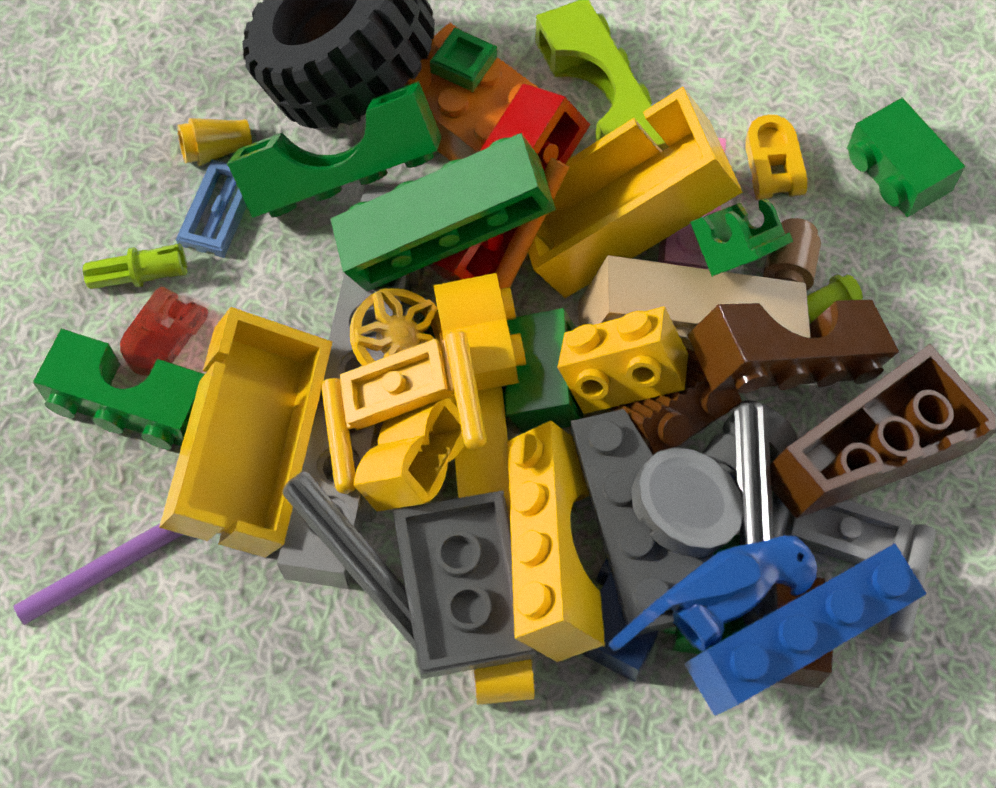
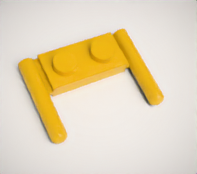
[321,331,487,494]

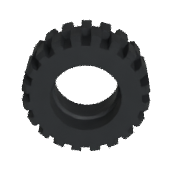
[242,0,435,130]

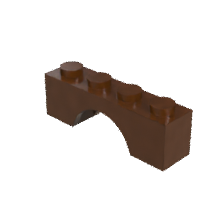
[687,299,899,394]

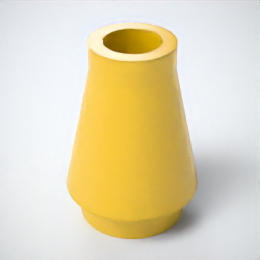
[177,118,252,166]

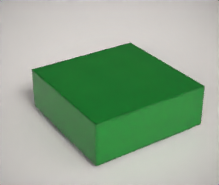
[430,27,497,92]

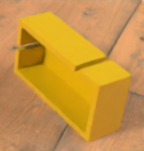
[528,87,743,298]
[159,307,333,557]

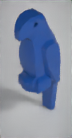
[609,536,817,651]

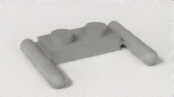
[772,492,936,642]

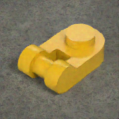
[745,114,808,200]

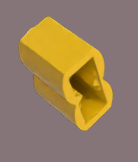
[433,273,526,391]
[354,398,465,512]

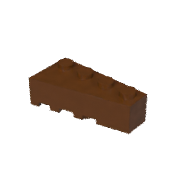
[770,344,996,519]

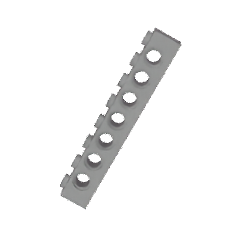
[277,184,424,589]

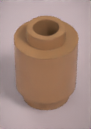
[763,218,821,291]

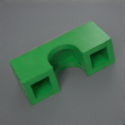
[33,328,205,450]

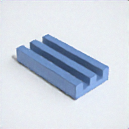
[176,160,247,258]

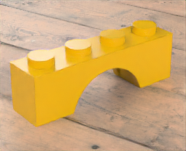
[507,421,605,662]

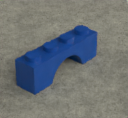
[684,543,927,716]

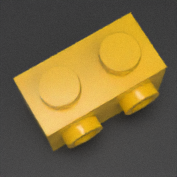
[557,306,688,414]

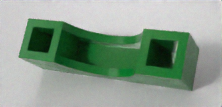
[227,81,442,218]

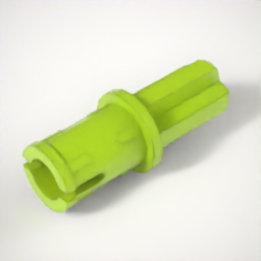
[82,243,187,289]

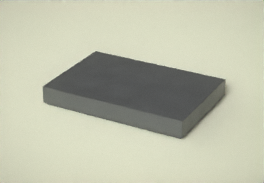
[392,491,536,679]

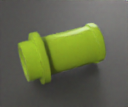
[807,274,863,324]

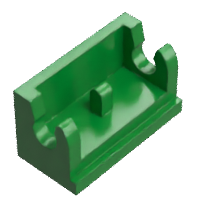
[690,199,793,276]

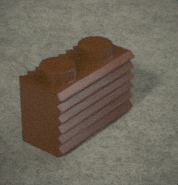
[610,348,742,455]

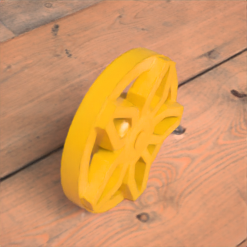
[350,288,444,366]

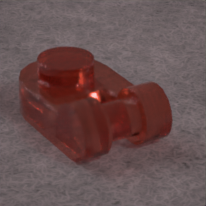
[120,287,208,376]

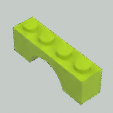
[535,0,669,151]

